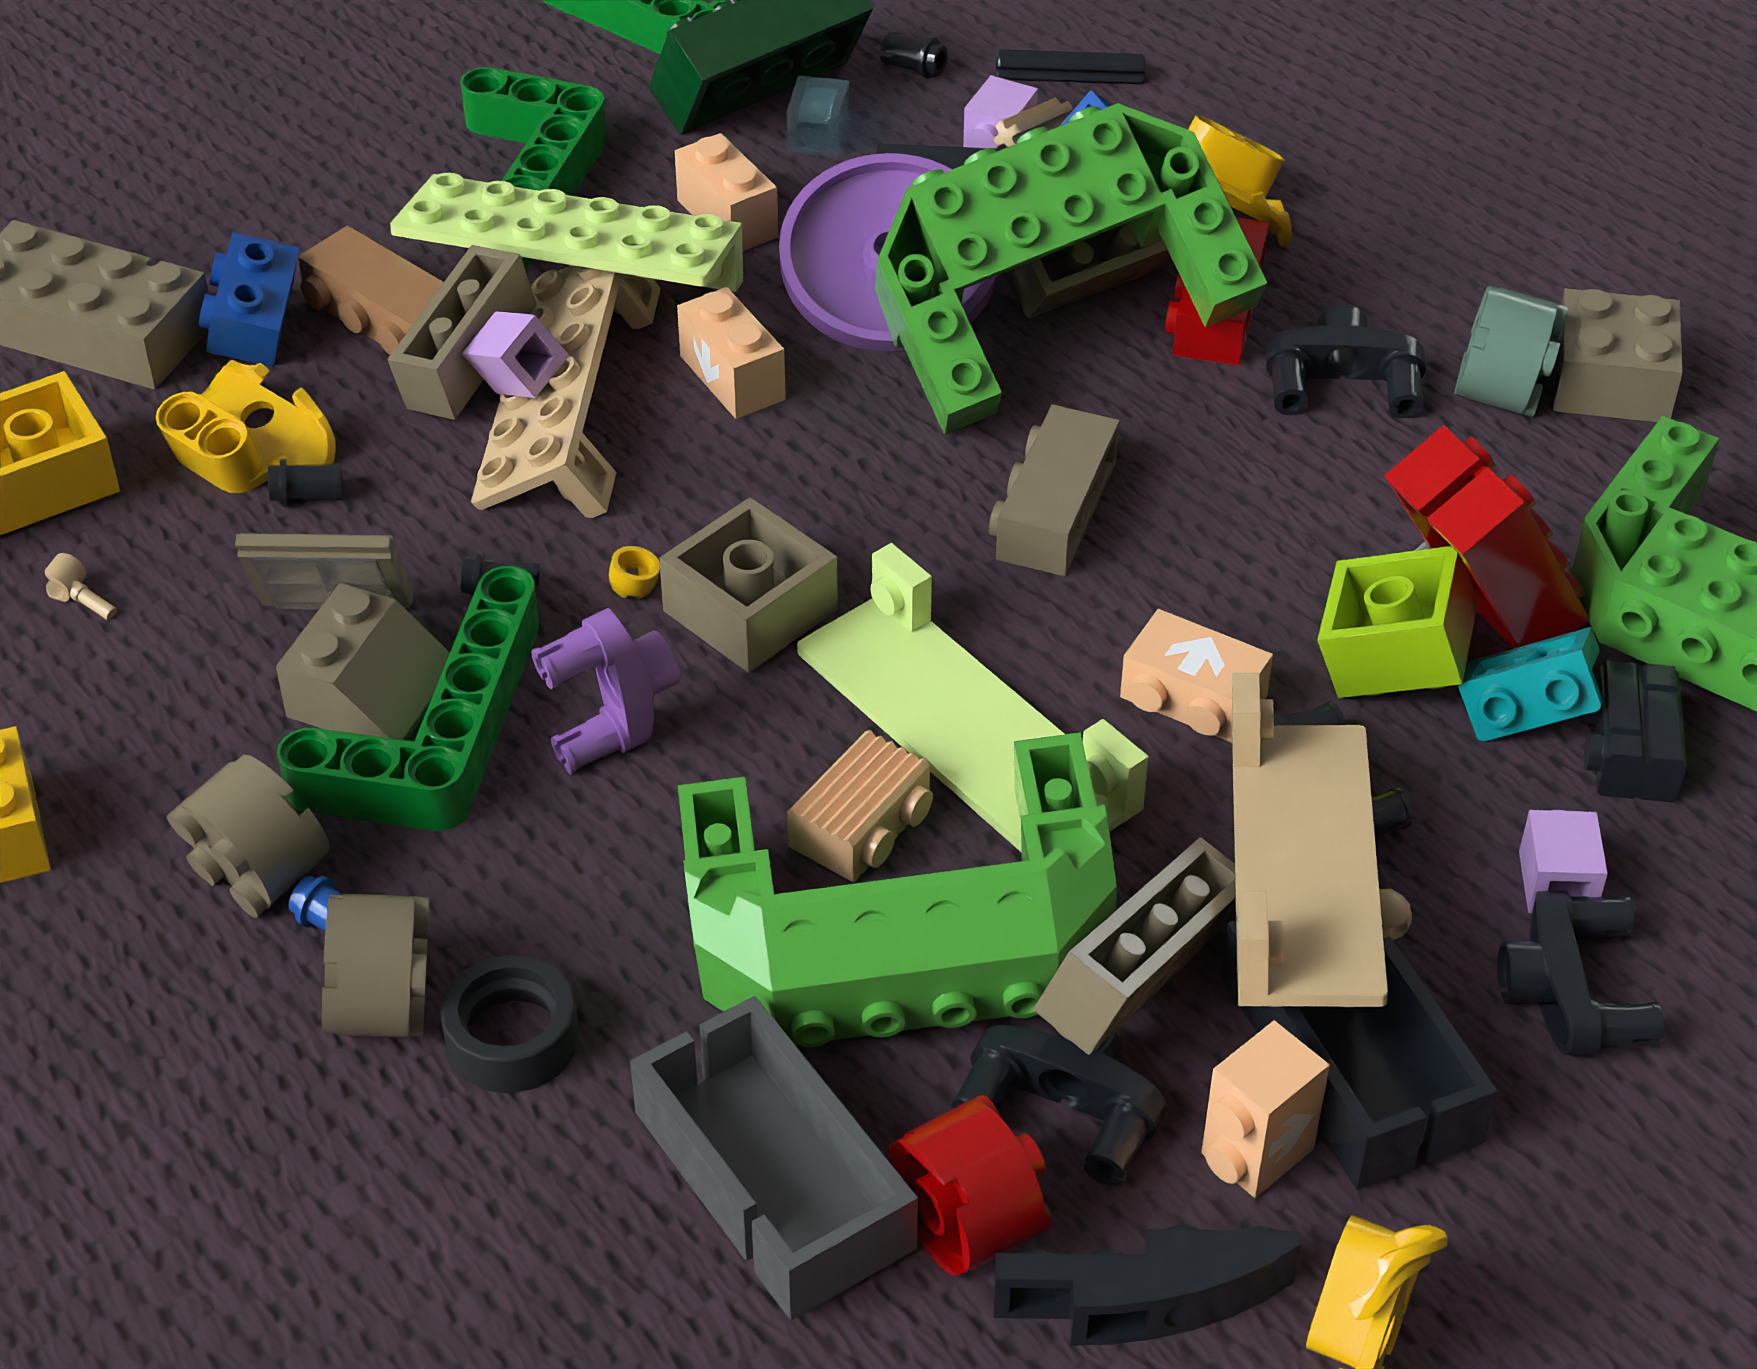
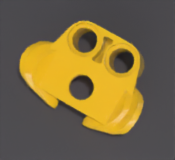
[1188,115,1292,247]
[156,360,336,493]
[1306,1215,1448,1369]

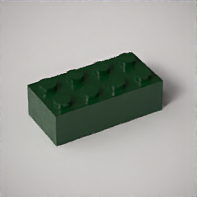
[648,0,873,135]

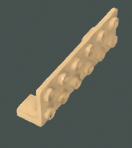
[471,265,661,518]
[1232,673,1388,1007]

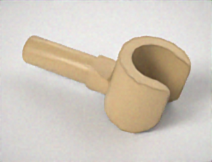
[45,553,118,620]

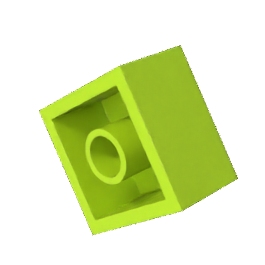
[1317,546,1478,698]

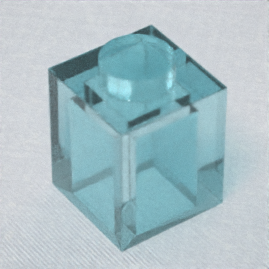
[787,76,849,158]

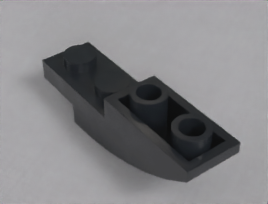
[993,1225,1301,1346]

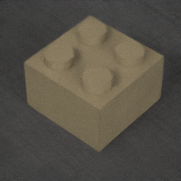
[1553,288,1683,422]
[659,497,838,673]

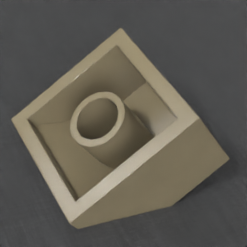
[276,583,450,741]

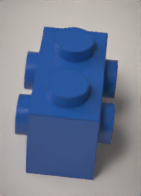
[199,232,300,366]

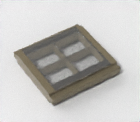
[235,533,413,610]

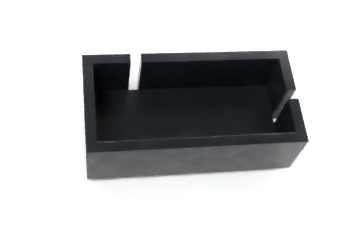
[1221,920,1498,1190]

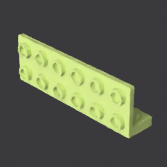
[390,173,743,292]
[797,543,1149,853]

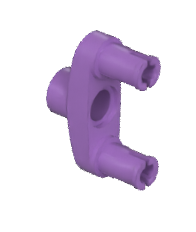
[531,608,681,775]

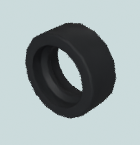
[440,955,579,1094]

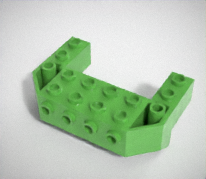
[875,103,1267,434]
[1571,416,1757,711]
[678,732,1117,1047]

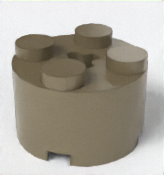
[167,754,330,918]
[322,894,429,1037]

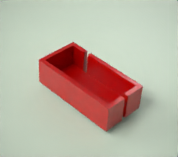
[1384,425,1590,649]

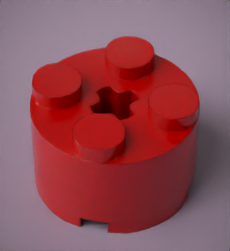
[886,1095,1052,1276]

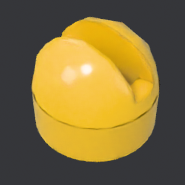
[609,546,660,599]

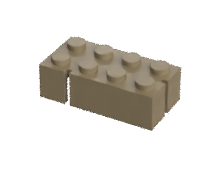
[0,220,209,390]

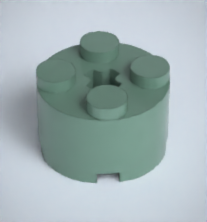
[1454,285,1568,417]

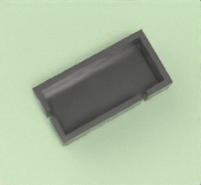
[630,996,918,1321]

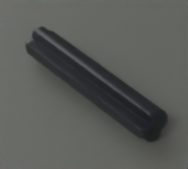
[996,49,1146,84]

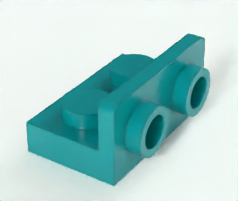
[1458,627,1603,742]

